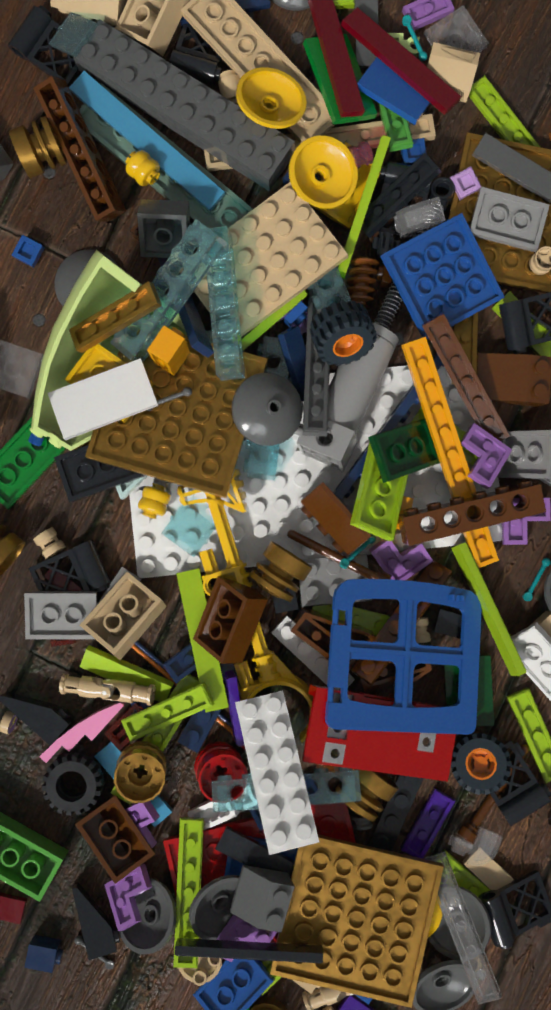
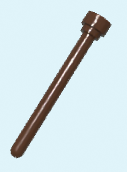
[287,530,392,579]
[458,744,529,844]

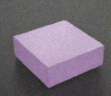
[450,167,482,200]

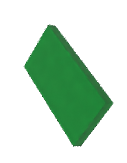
[303,34,377,125]
[0,417,66,510]

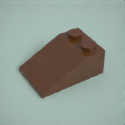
[476,353,551,407]

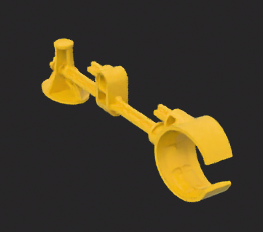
[177,468,313,743]

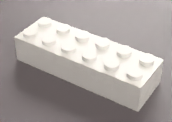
[235,691,319,855]

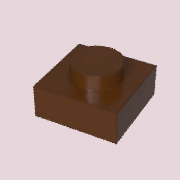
[377,263,392,288]

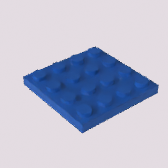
[380,213,505,340]

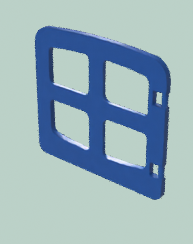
[325,579,482,735]

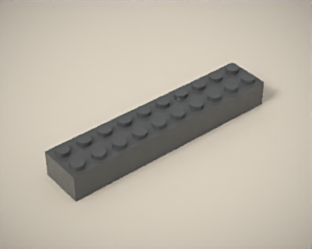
[73,19,295,191]

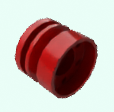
[194,742,248,803]

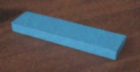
[94,740,173,827]

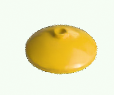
[236,67,307,129]
[289,135,358,210]

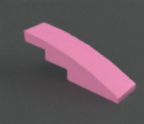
[39,701,126,763]

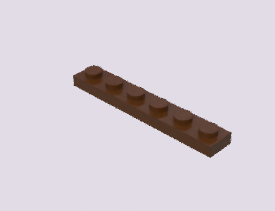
[422,312,510,441]
[352,559,452,686]

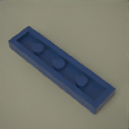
[177,663,238,753]

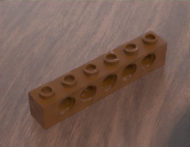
[33,76,126,222]
[398,480,546,546]

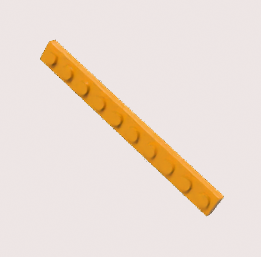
[401,337,499,568]

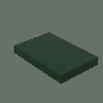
[368,419,440,483]
[443,655,494,726]

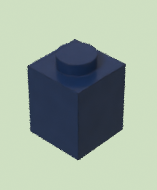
[24,935,64,973]

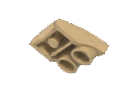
[427,42,480,103]

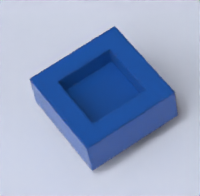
[401,138,426,165]
[12,235,45,268]
[284,301,308,328]

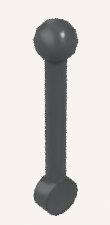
[146,387,192,411]
[74,935,115,970]

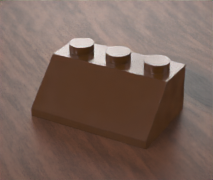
[300,482,371,555]
[193,576,268,664]
[75,795,155,884]

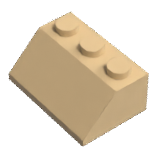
[50,0,128,26]
[115,0,190,56]
[79,572,167,660]

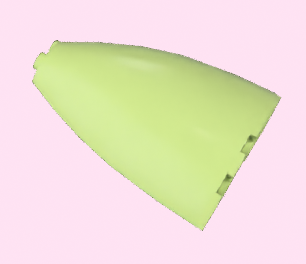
[29,250,187,451]

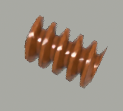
[344,257,379,309]

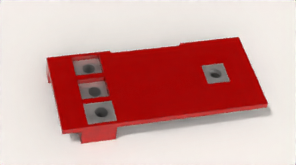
[302,684,456,782]

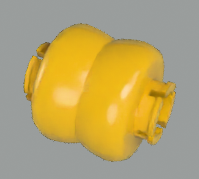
[126,150,160,186]
[138,483,171,519]

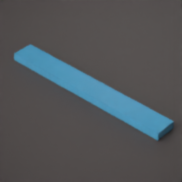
[69,71,225,212]

